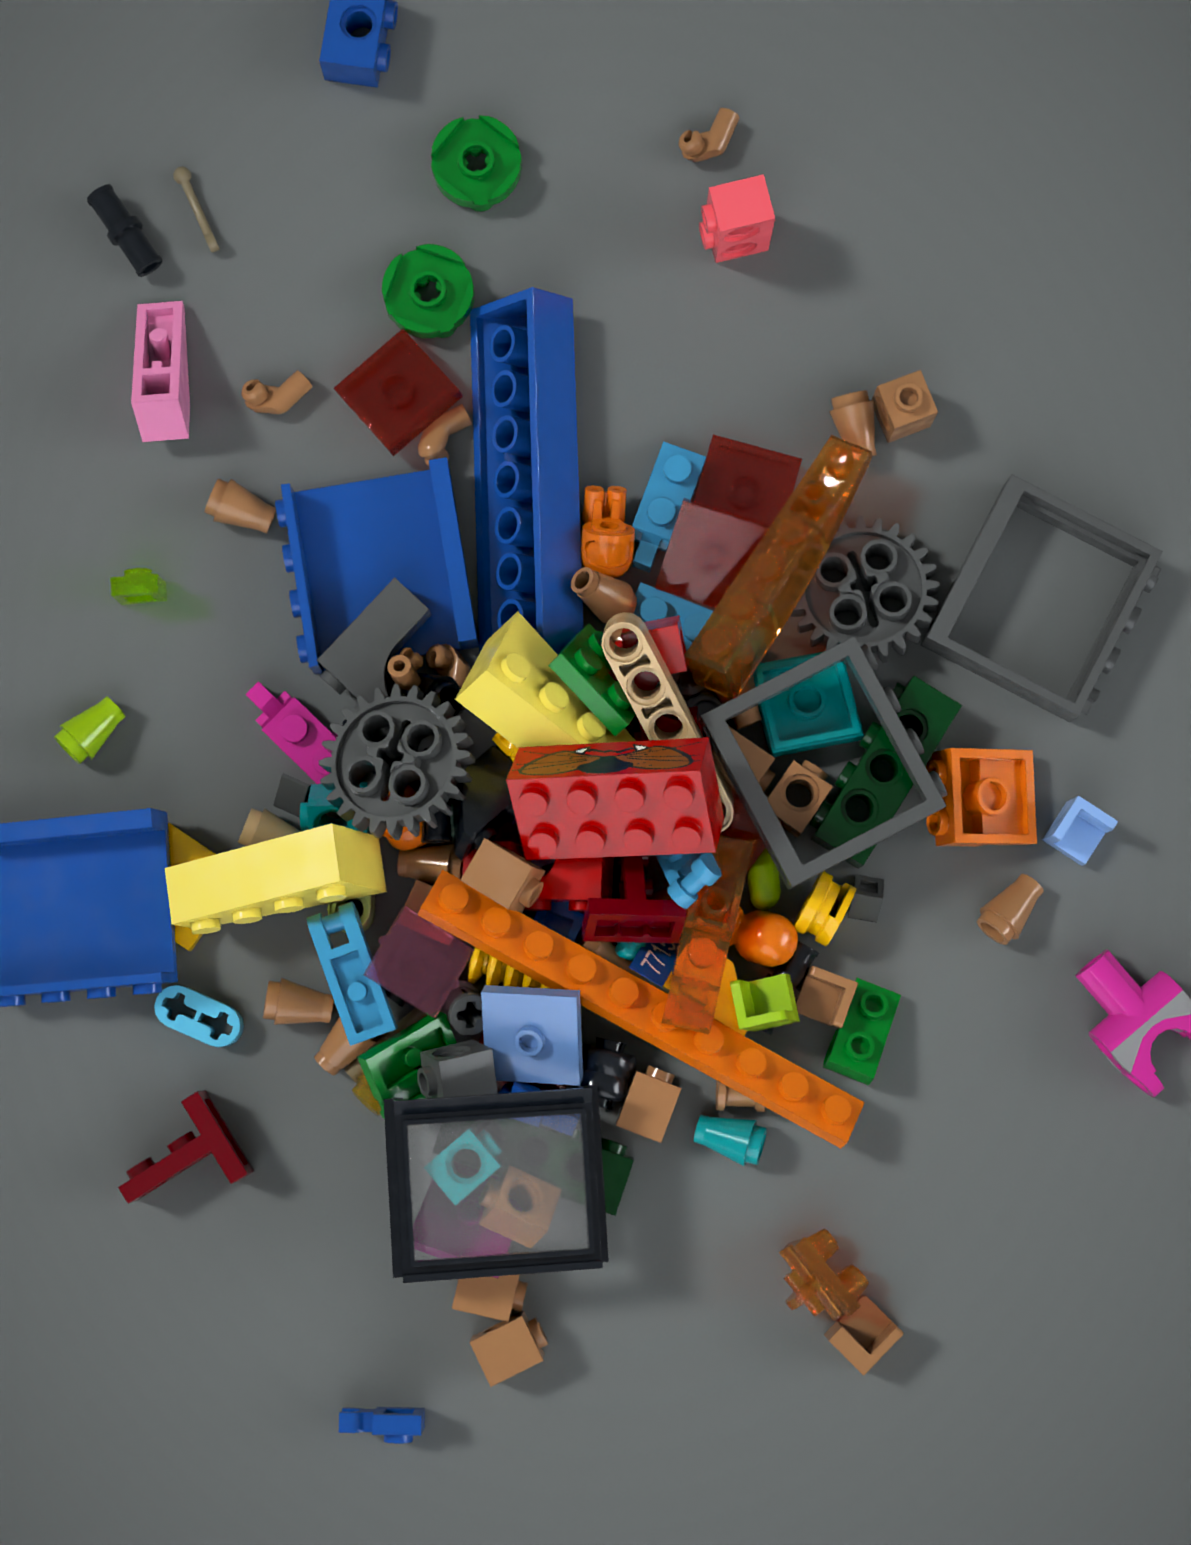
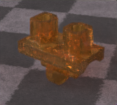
[779,1229,869,1321]

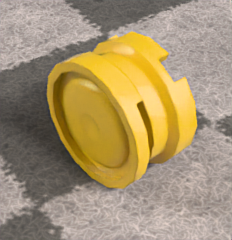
[793,872,856,947]

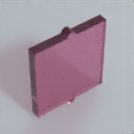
[363,906,474,1018]

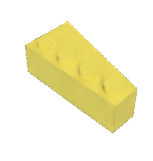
[455,611,636,749]
[165,823,387,934]

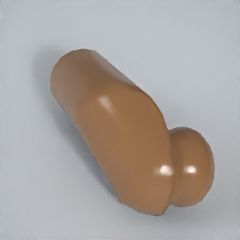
[426,644,471,710]
[387,647,424,691]

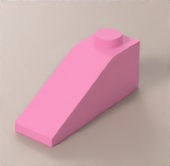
[131,301,190,442]

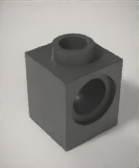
[417,1039,498,1098]

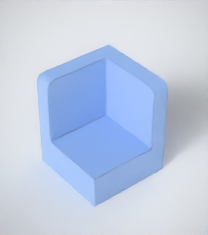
[1042,795,1118,866]

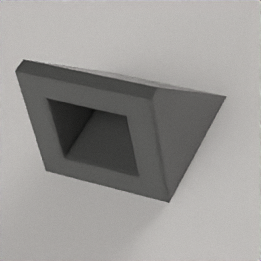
[273,773,311,817]
[848,874,884,923]

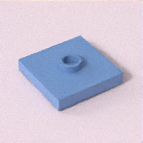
[481,985,583,1086]

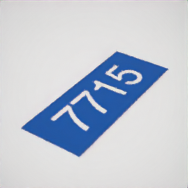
[629,939,687,987]

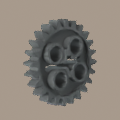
[787,516,940,664]
[319,684,475,840]

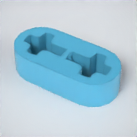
[154,985,244,1047]

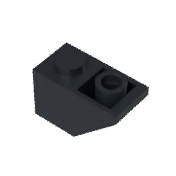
[453,745,517,861]

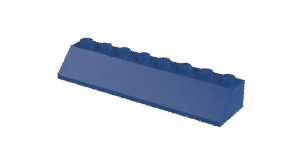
[470,287,584,654]

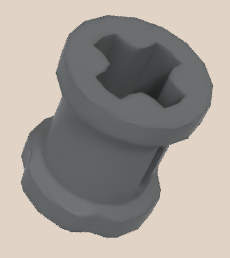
[438,978,483,1035]

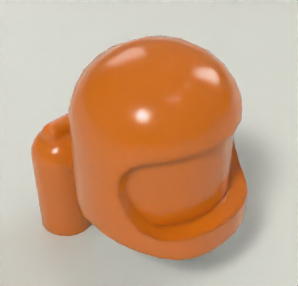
[581,485,635,578]
[703,902,798,967]

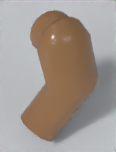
[678,108,740,162]
[241,370,313,414]
[418,404,472,466]

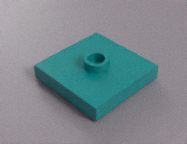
[751,651,864,757]

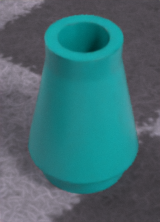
[693,1115,767,1167]

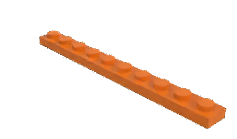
[417,870,865,1149]

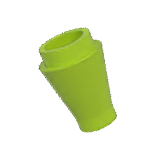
[54,696,126,764]

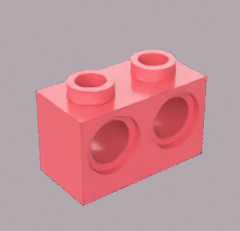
[699,174,775,263]

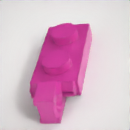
[245,681,336,784]

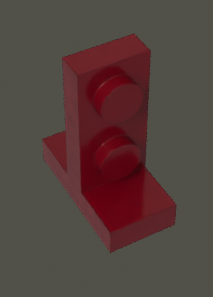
[582,855,686,943]
[118,1090,254,1204]

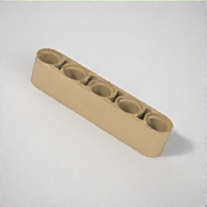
[601,612,734,832]

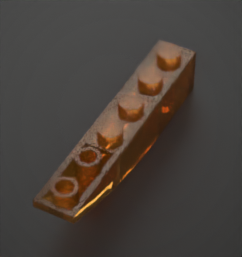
[684,435,873,700]

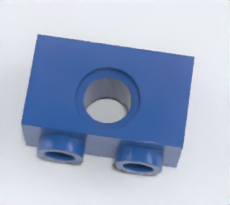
[319,0,398,88]

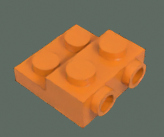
[926,748,1037,847]

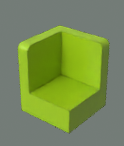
[730,973,800,1032]

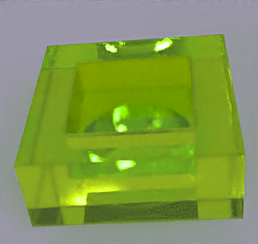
[110,568,167,605]

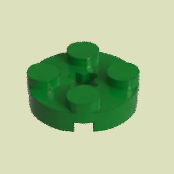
[431,115,522,212]
[382,244,475,338]

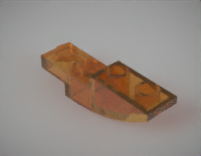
[661,835,753,1035]

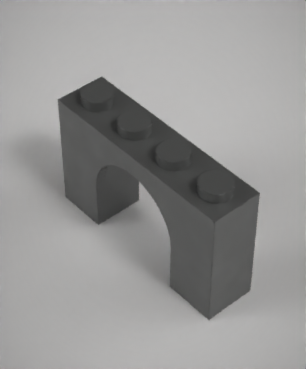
[317,577,499,769]

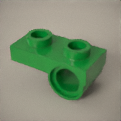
[823,978,901,1085]

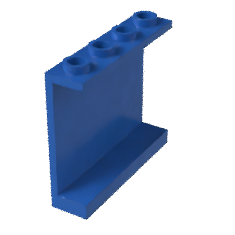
[275,457,479,674]
[0,808,178,1007]

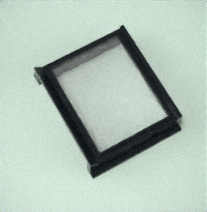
[384,1085,609,1283]

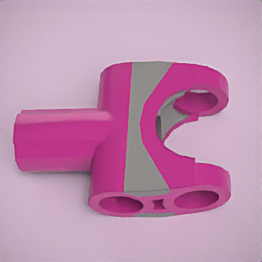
[1075,949,1191,1098]

